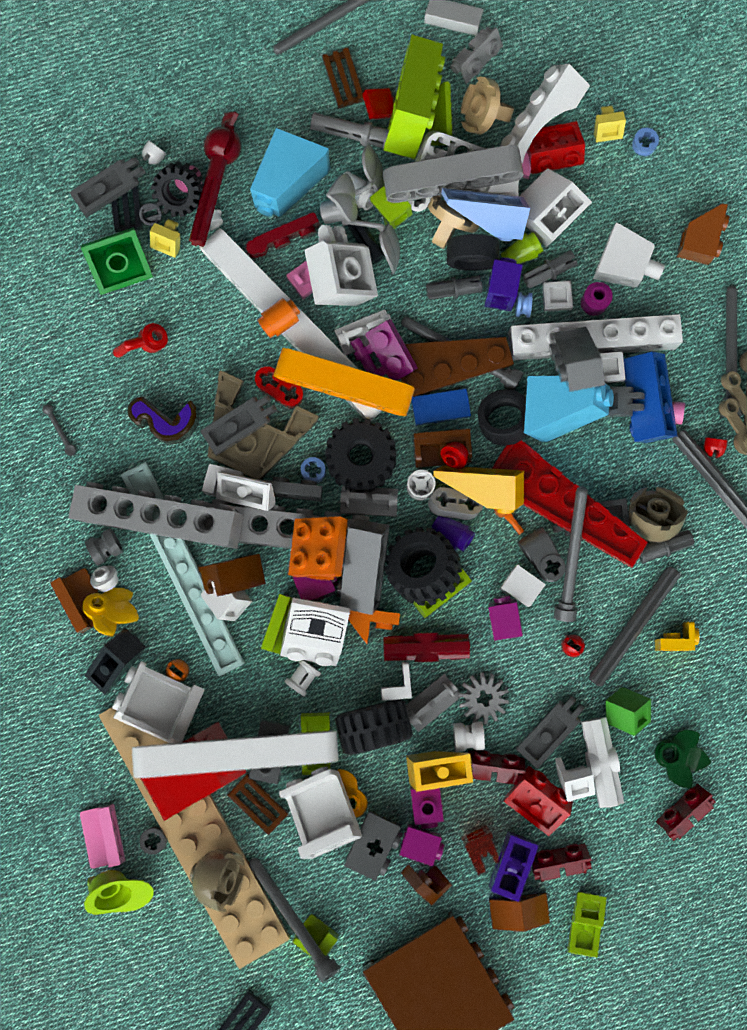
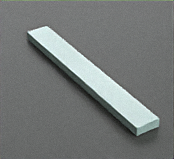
[121,462,245,676]

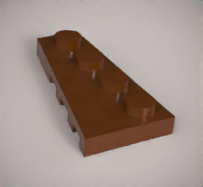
[401,337,514,397]

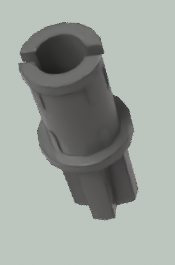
[523,250,578,288]
[426,275,482,300]
[639,530,694,564]

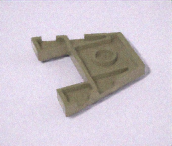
[208,370,319,480]

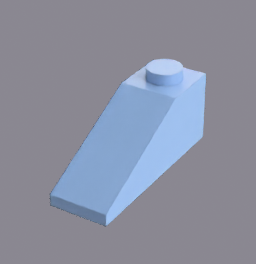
[441,188,530,241]

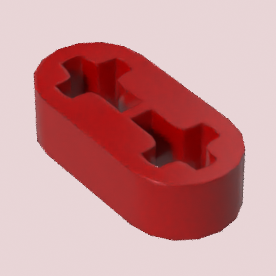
[255,366,304,408]

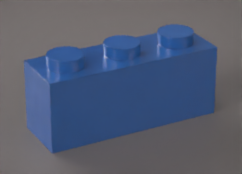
[623,351,678,443]

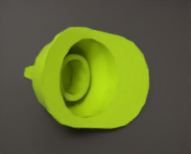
[84,870,153,915]

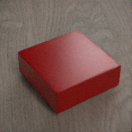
[362,88,394,119]

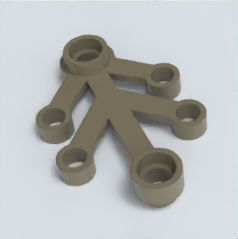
[719,352,747,455]

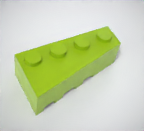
[383,35,446,159]

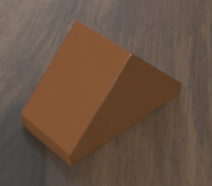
[489,893,550,932]

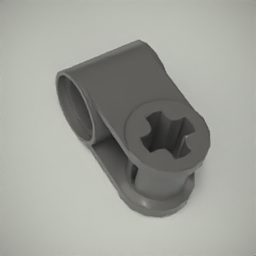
[518,527,566,582]

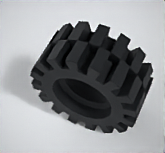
[151,162,204,217]

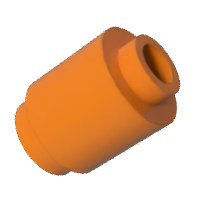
[257,298,300,338]

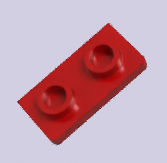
[527,121,585,174]
[503,766,573,836]

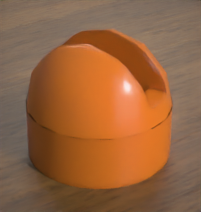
[166,659,190,682]

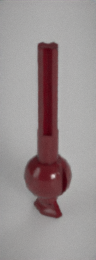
[189,111,242,247]

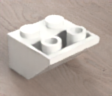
[519,168,592,247]

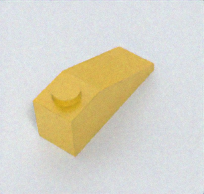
[433,465,524,514]

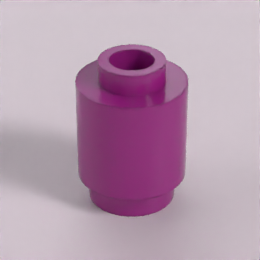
[580,282,613,316]

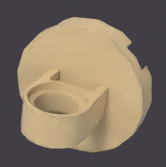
[461,76,515,135]
[428,195,479,249]

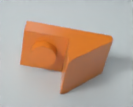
[348,610,400,645]

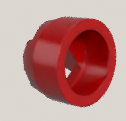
[704,437,728,458]
[561,634,585,657]

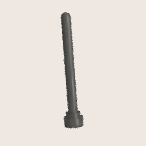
[273,0,370,55]
[720,286,743,418]
[401,317,524,391]
[553,486,588,622]
[249,858,341,983]

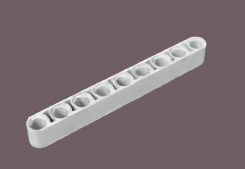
[199,228,381,421]

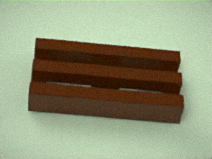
[322,47,364,109]
[227,774,289,835]

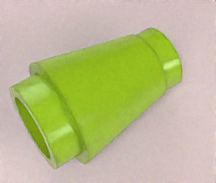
[500,232,543,264]

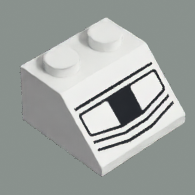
[280,598,350,666]

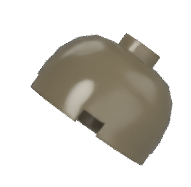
[628,487,688,542]
[190,849,244,912]

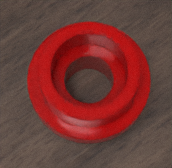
[441,442,469,469]

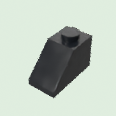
[84,628,146,694]

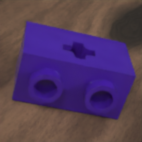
[484,258,523,312]
[488,831,539,902]

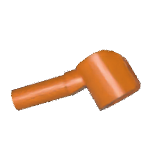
[494,509,524,535]

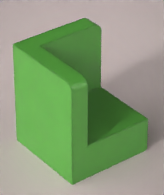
[606,687,651,736]

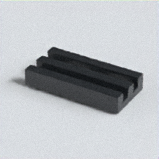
[111,179,143,233]
[218,989,272,1030]

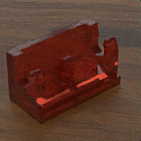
[461,825,499,875]

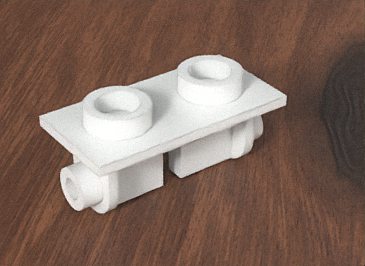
[334,309,392,356]

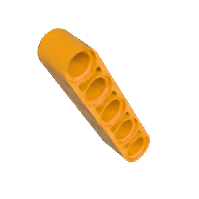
[273,348,415,416]

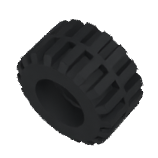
[384,527,462,606]
[335,699,413,755]

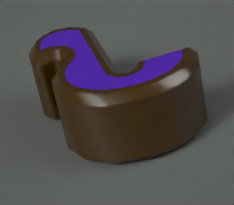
[127,397,199,445]

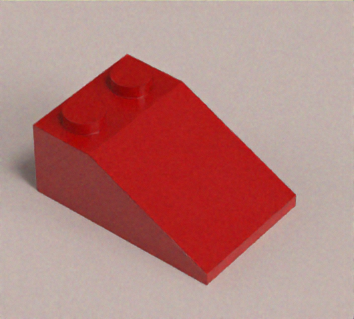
[140,722,247,821]

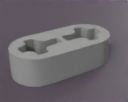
[428,487,483,520]

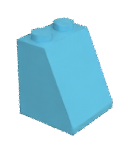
[250,128,330,217]
[524,376,614,442]

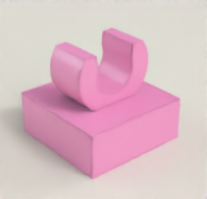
[286,261,313,300]

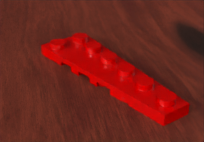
[492,440,648,569]

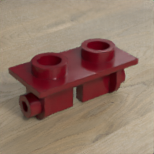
[467,750,526,785]
[655,783,716,841]
[532,843,592,882]

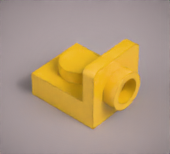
[655,622,699,651]

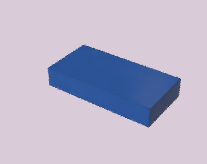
[411,389,471,426]

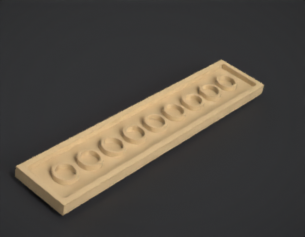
[98,707,290,969]

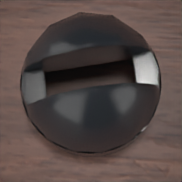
[139,202,162,226]

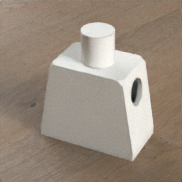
[593,223,665,287]

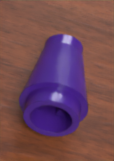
[431,516,475,552]

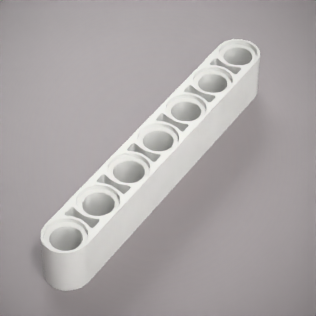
[132,731,339,778]

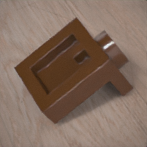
[400,865,452,905]

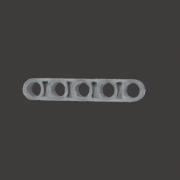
[383,145,524,203]

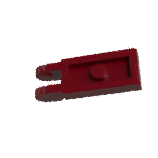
[246,212,319,260]

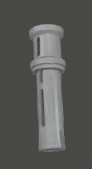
[310,112,389,153]

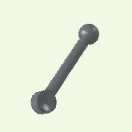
[42,404,77,456]

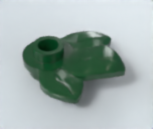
[654,730,711,788]

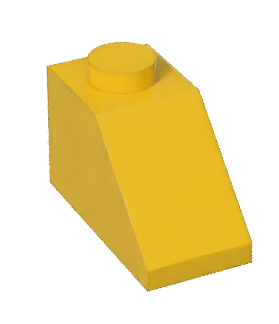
[406,751,473,792]

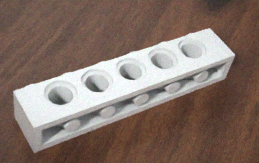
[508,314,683,361]

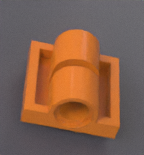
[288,517,348,580]

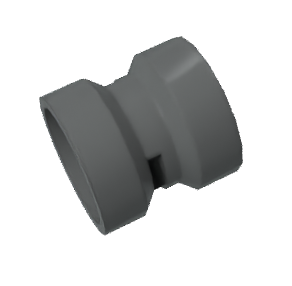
[85,528,124,566]

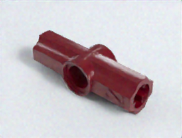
[383,633,470,662]

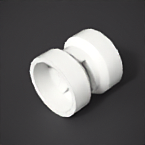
[407,470,436,501]
[453,721,485,752]

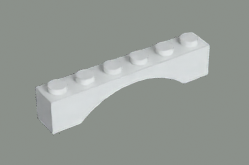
[471,64,590,196]

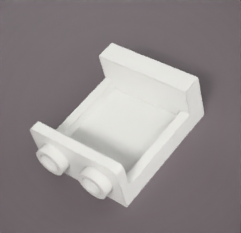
[112,661,205,743]
[279,767,363,859]

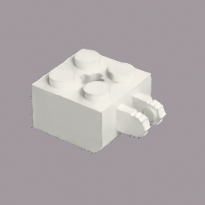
[305,225,378,306]

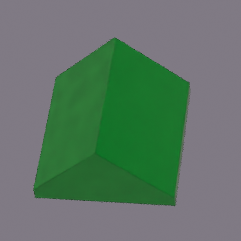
[80,227,153,295]

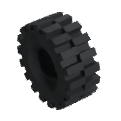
[325,418,396,493]

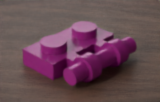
[350,319,418,381]

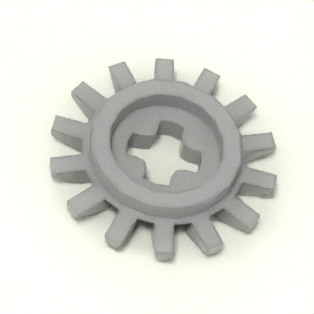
[458,672,509,724]

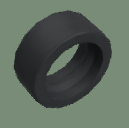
[447,234,500,271]
[477,389,527,446]

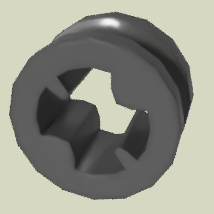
[140,827,168,855]

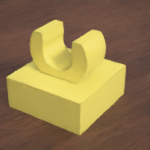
[594,106,626,142]
[150,219,180,258]

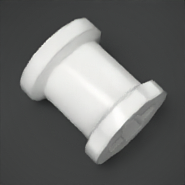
[284,660,322,697]

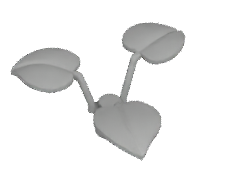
[320,145,400,274]

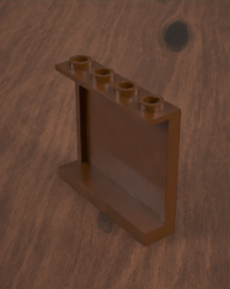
[362,911,515,1030]

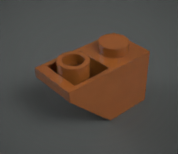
[677,203,730,265]

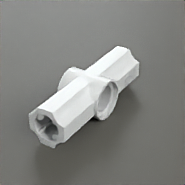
[581,717,624,808]

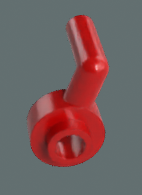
[113,323,168,358]

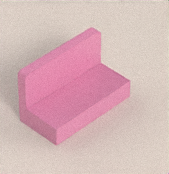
[80,804,126,869]

